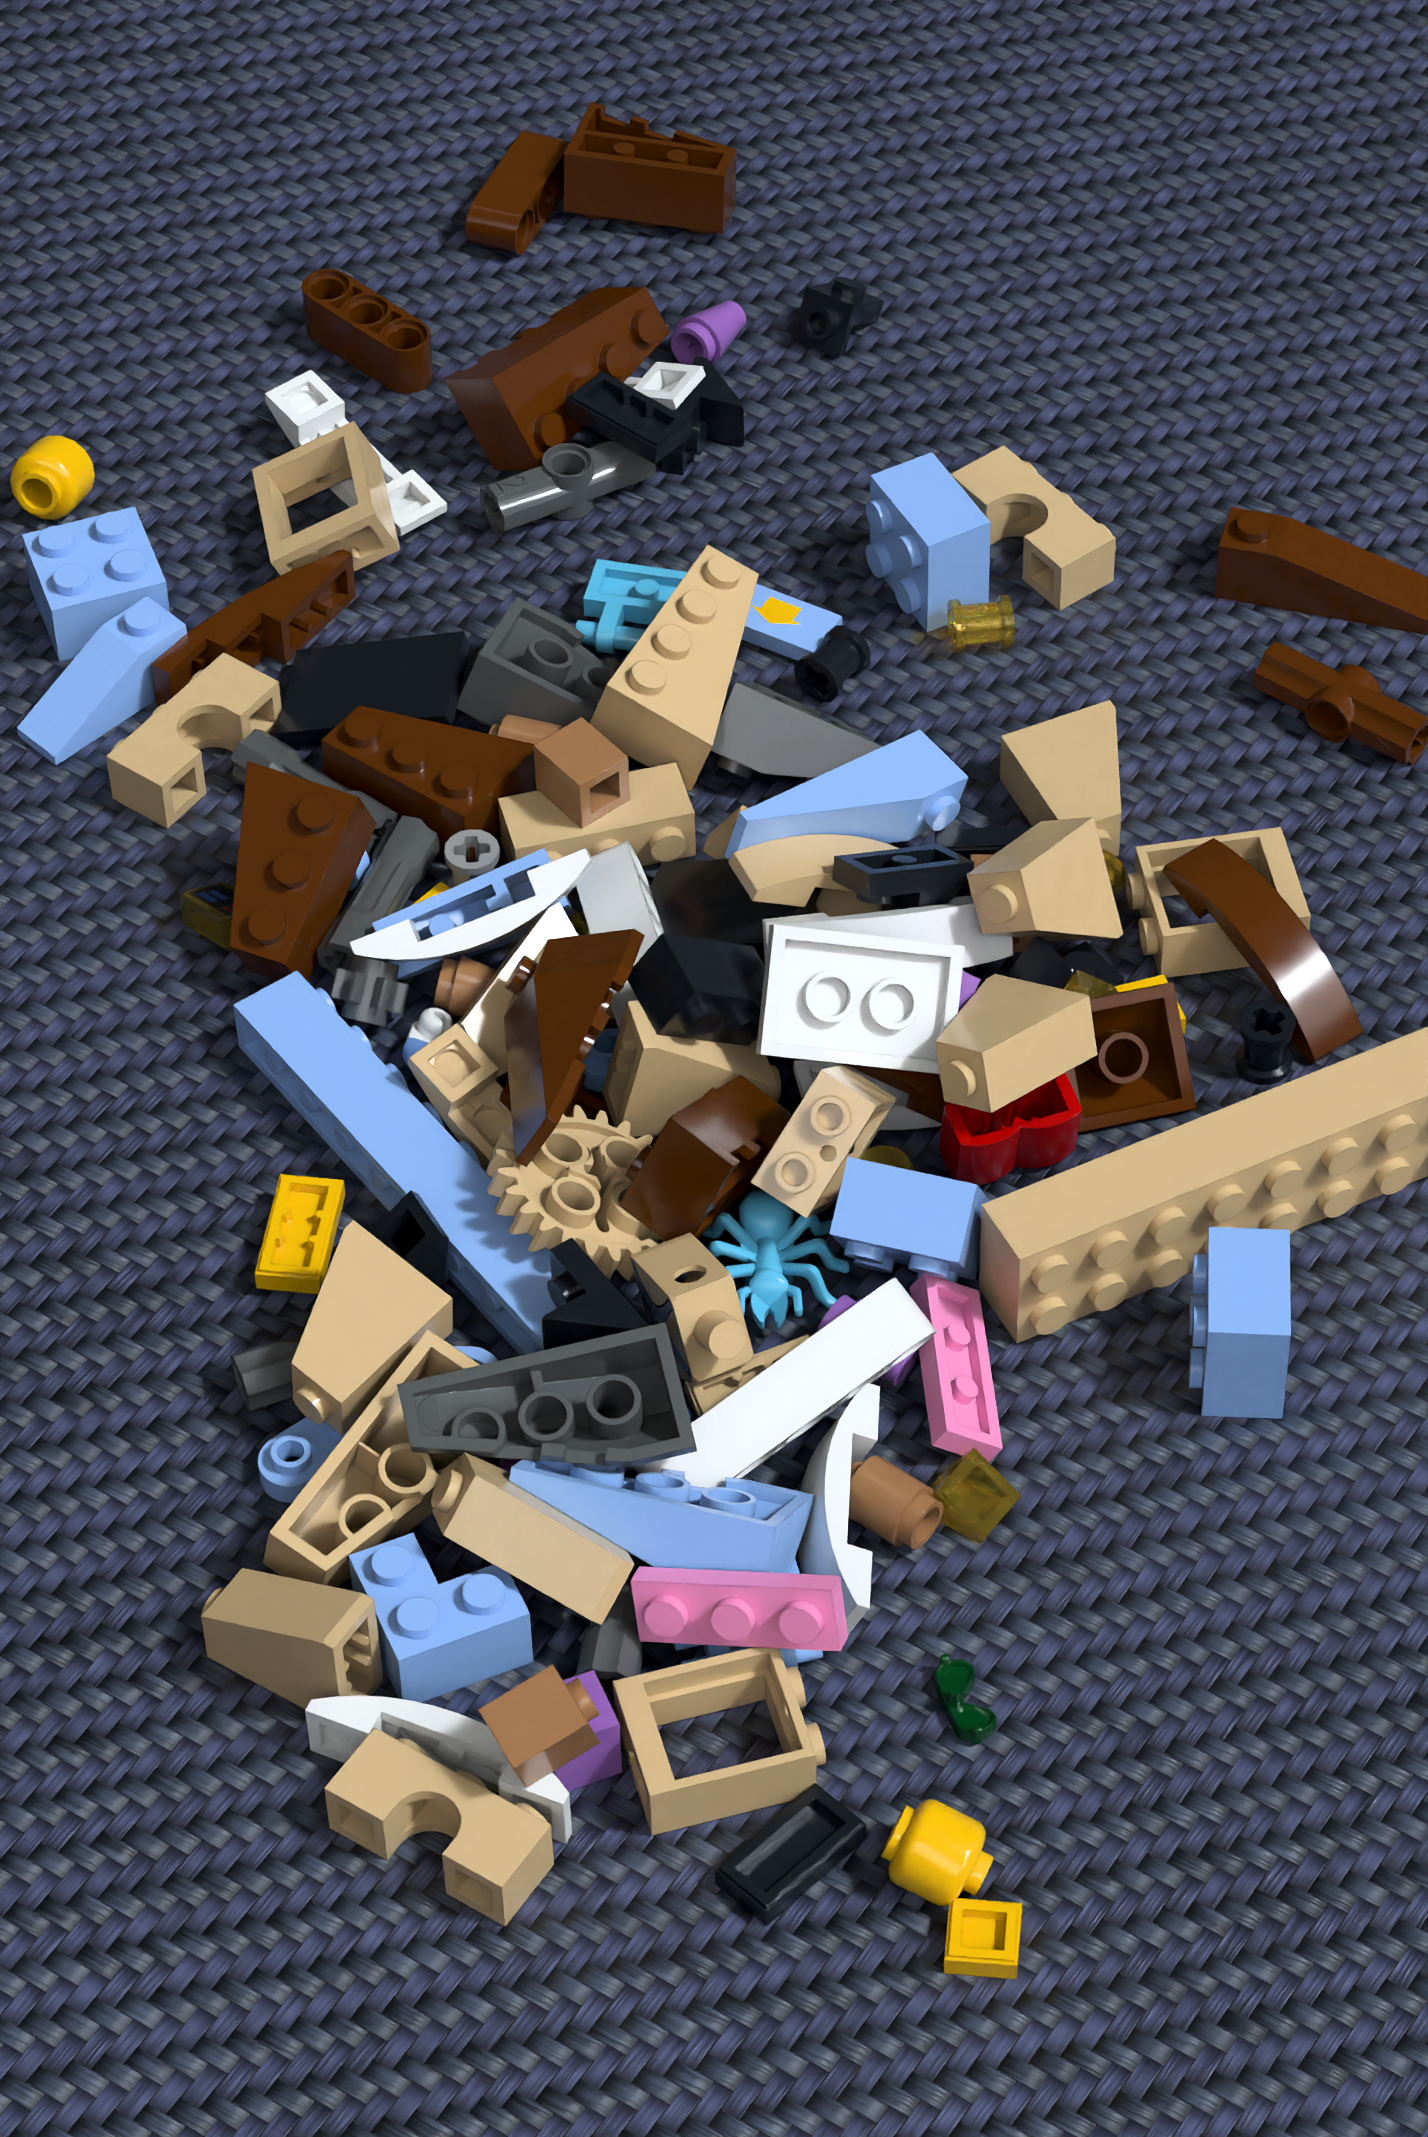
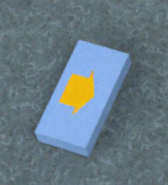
[742,584,842,661]

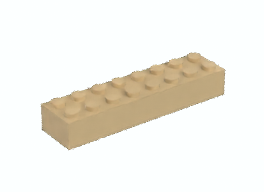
[979,1027,1428,1344]

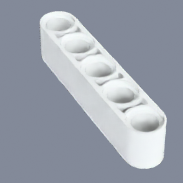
[576,840,664,1029]
[634,1278,937,1488]

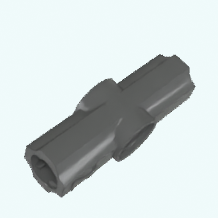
[480,440,656,534]

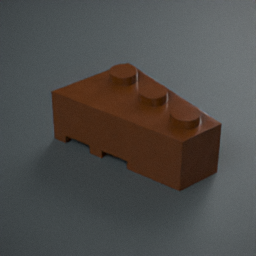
[564,102,737,234]
[321,705,537,863]
[229,761,377,982]
[619,1075,793,1241]

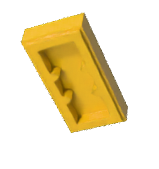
[255,1174,346,1294]

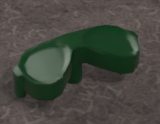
[934,1654,997,1744]

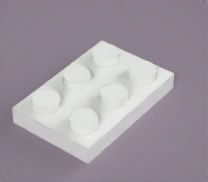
[756,924,965,1074]

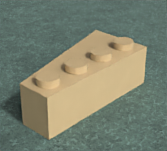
[590,544,759,792]
[263,1329,500,1587]

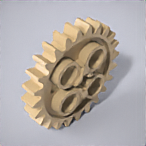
[486,1105,666,1282]

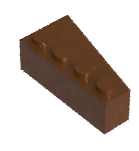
[444,287,670,471]

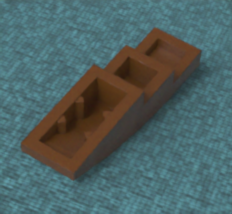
[151,549,356,707]

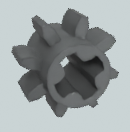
[330,955,409,1027]

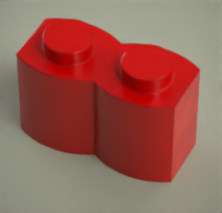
[939,1072,1082,1185]

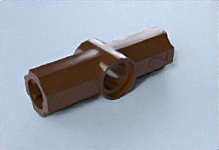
[1253,641,1428,766]

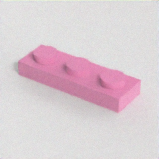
[910,1274,1003,1464]
[630,1566,848,1652]

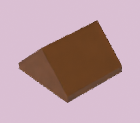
[1066,982,1196,1132]

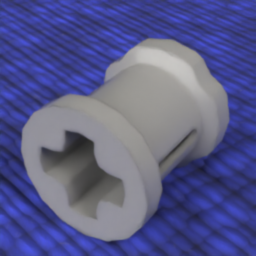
[444,829,500,888]

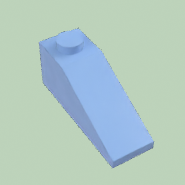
[17,596,187,766]
[372,848,576,981]

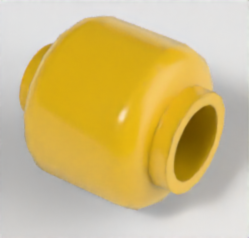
[10,435,95,520]
[881,1799,994,1907]

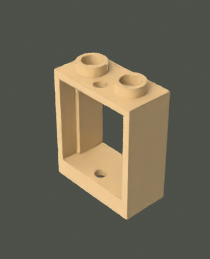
[252,421,400,576]
[1125,827,1311,978]
[751,1064,898,1218]
[613,1647,826,1835]

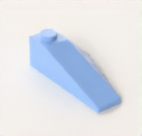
[724,730,969,860]
[509,1460,814,1573]

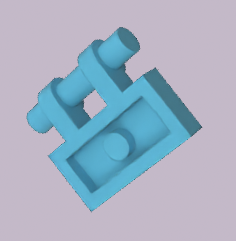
[575,559,687,655]

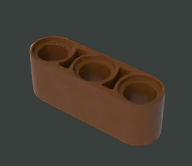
[465,130,570,255]
[302,269,433,394]

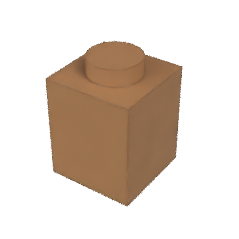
[533,717,630,829]
[478,1664,601,1788]

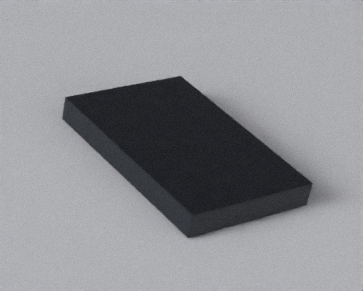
[276,631,470,747]
[650,859,822,959]

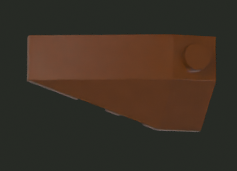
[1215,507,1428,635]
[504,929,645,1167]

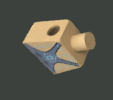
[629,1232,754,1383]

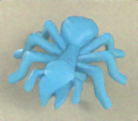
[687,1190,849,1330]

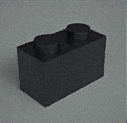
[627,933,765,1046]

